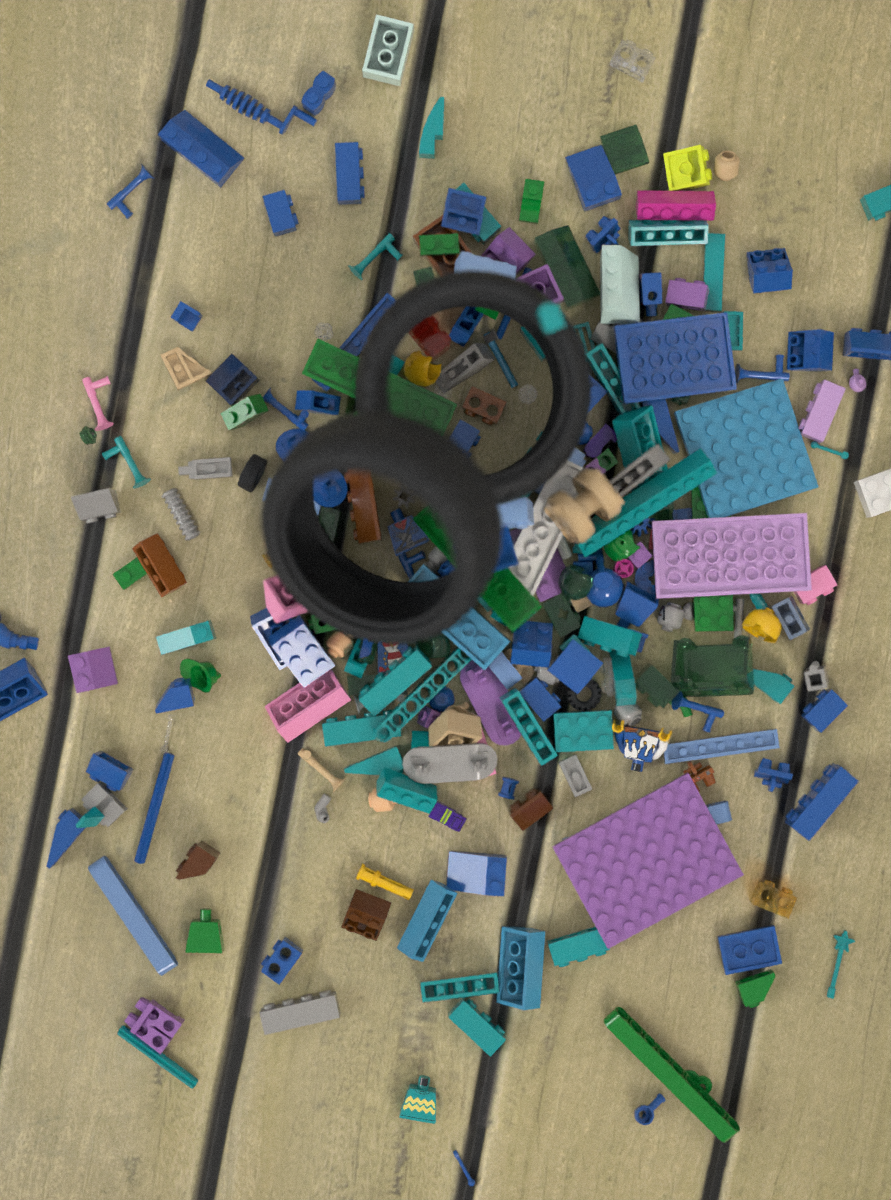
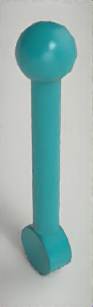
[810,441,849,459]

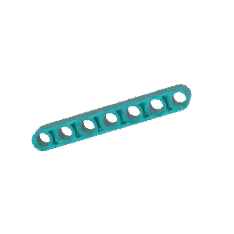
[373,646,472,742]

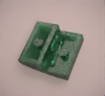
[600,124,649,175]

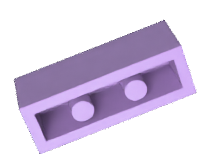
[798,380,846,443]

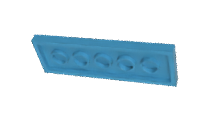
[408,564,511,670]

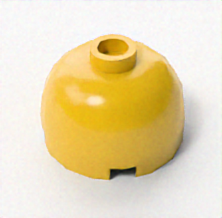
[742,608,781,643]

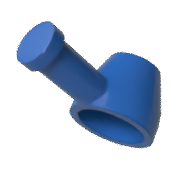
[634,1093,666,1125]

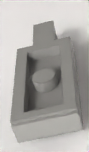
[178,457,233,480]

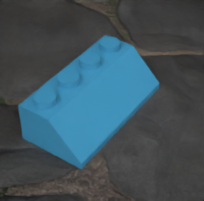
[497,926,545,1010]

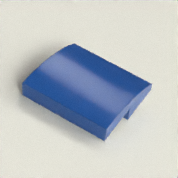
[441,188,486,235]
[547,639,603,694]

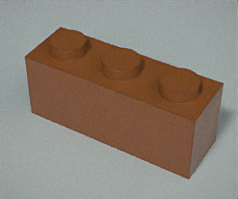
[132,533,187,598]

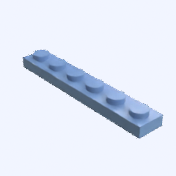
[663,729,780,764]

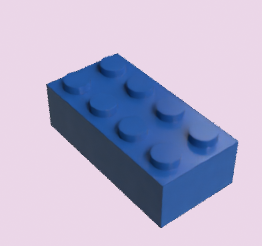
[784,763,859,841]

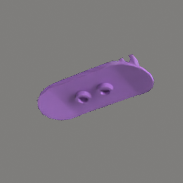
[460,660,521,746]

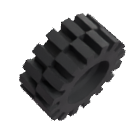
[566,678,602,711]

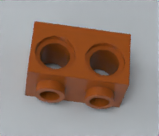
[462,386,507,426]

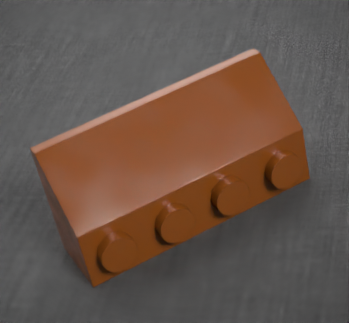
[344,472,382,544]

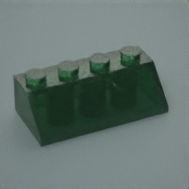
[534,225,600,311]

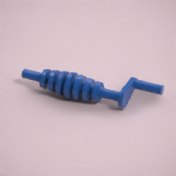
[206,79,317,135]

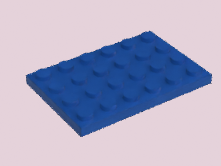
[613,312,737,404]

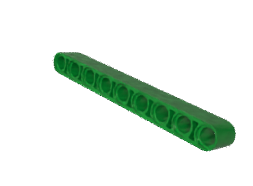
[603,1007,740,1143]

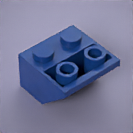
[747,248,793,294]
[787,329,834,372]

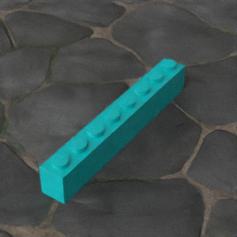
[575,448,717,558]

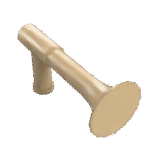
[298,748,346,793]

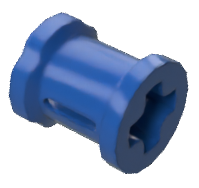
[498,777,519,800]

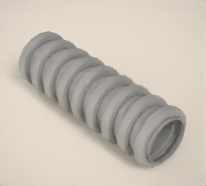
[162,488,201,541]

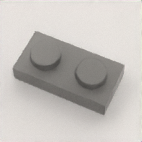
[558,754,592,797]

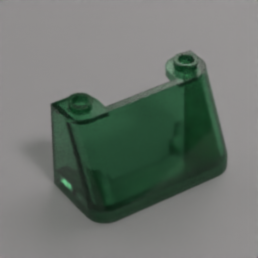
[670,635,754,697]

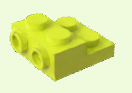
[663,145,712,191]

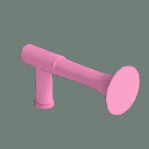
[82,376,114,431]

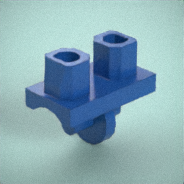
[586,216,621,253]
[754,758,793,792]

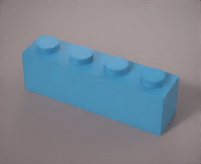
[397,880,458,962]

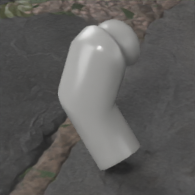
[314,793,332,823]

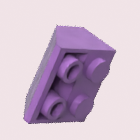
[481,227,536,275]

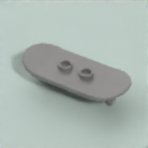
[403,743,497,784]

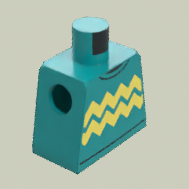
[399,1075,436,1124]

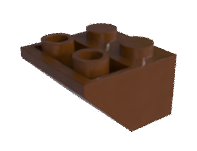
[508,788,553,831]
[176,841,221,880]
[341,889,392,941]

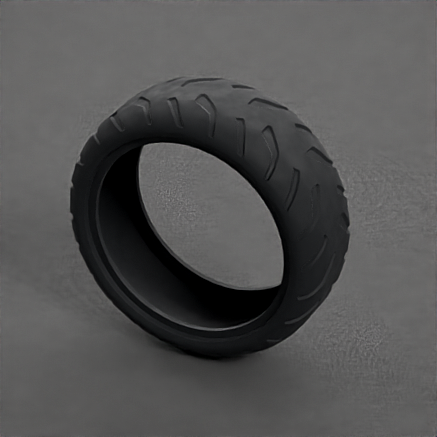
[355,270,591,505]
[261,410,503,644]

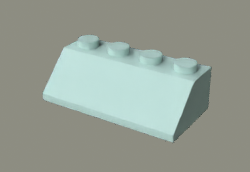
[600,245,640,324]

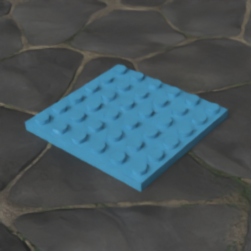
[674,379,819,518]

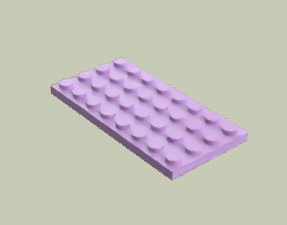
[651,513,812,599]

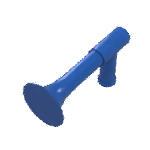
[106,164,155,219]
[735,355,790,383]
[263,387,309,431]
[578,548,613,589]
[398,550,426,579]
[672,691,724,733]

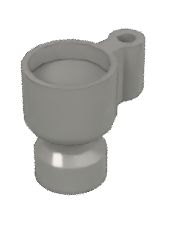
[424,546,448,574]

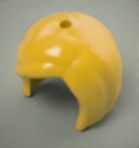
[404,350,442,387]

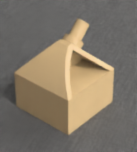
[428,702,482,746]

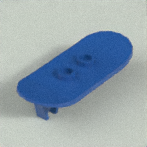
[276,429,347,507]

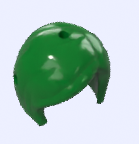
[603,529,640,561]

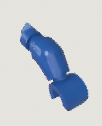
[0,613,39,650]

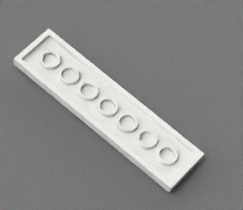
[509,460,584,595]

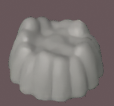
[682,602,694,621]

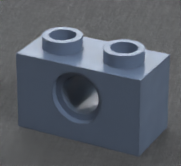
[772,596,810,640]

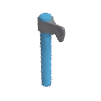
[483,329,518,388]

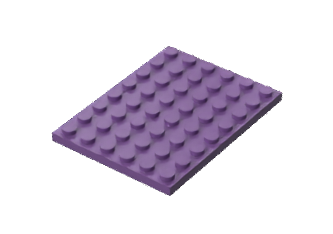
[552,773,744,949]

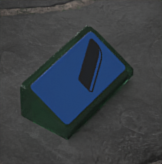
[358,639,378,665]

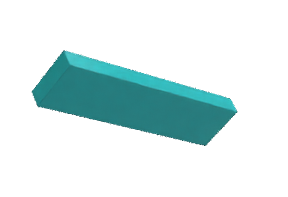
[703,233,725,312]

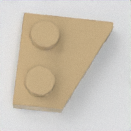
[160,347,211,390]

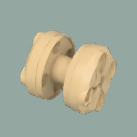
[544,468,624,543]

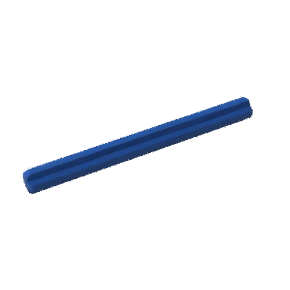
[134,753,174,864]

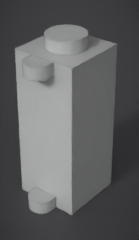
[804,661,829,691]

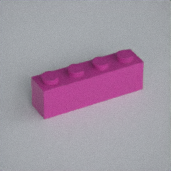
[636,190,716,221]

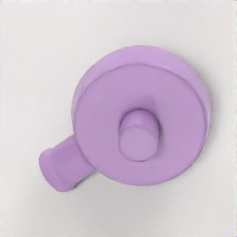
[849,369,866,392]

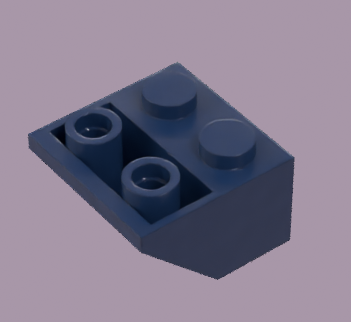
[206,354,260,406]

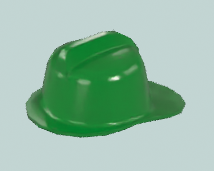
[180,658,221,693]

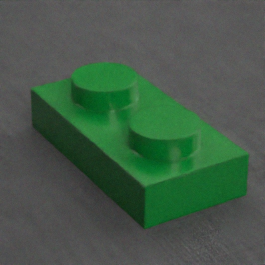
[419,234,459,256]
[112,558,147,590]

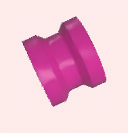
[613,559,634,578]

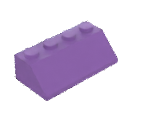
[510,528,574,602]

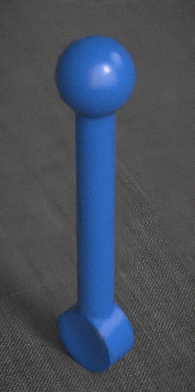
[453,1150,475,1186]

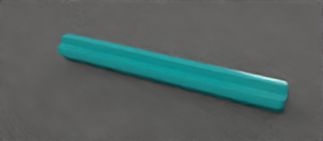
[117,1025,198,1089]

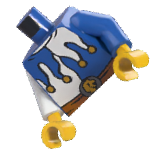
[612,720,672,772]

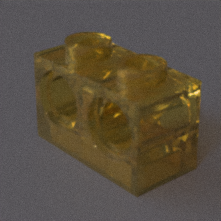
[750,879,797,919]

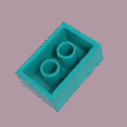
[553,709,614,752]

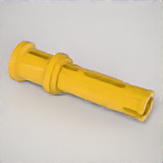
[356,863,414,900]

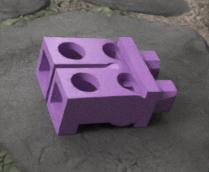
[124,997,185,1054]

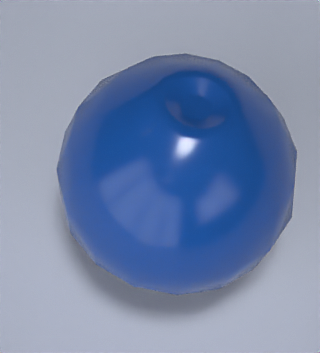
[584,568,624,608]

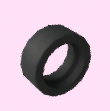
[237,454,268,493]

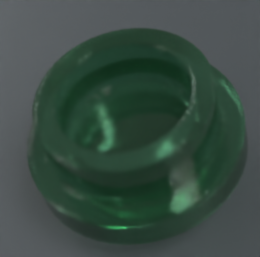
[79,426,97,445]

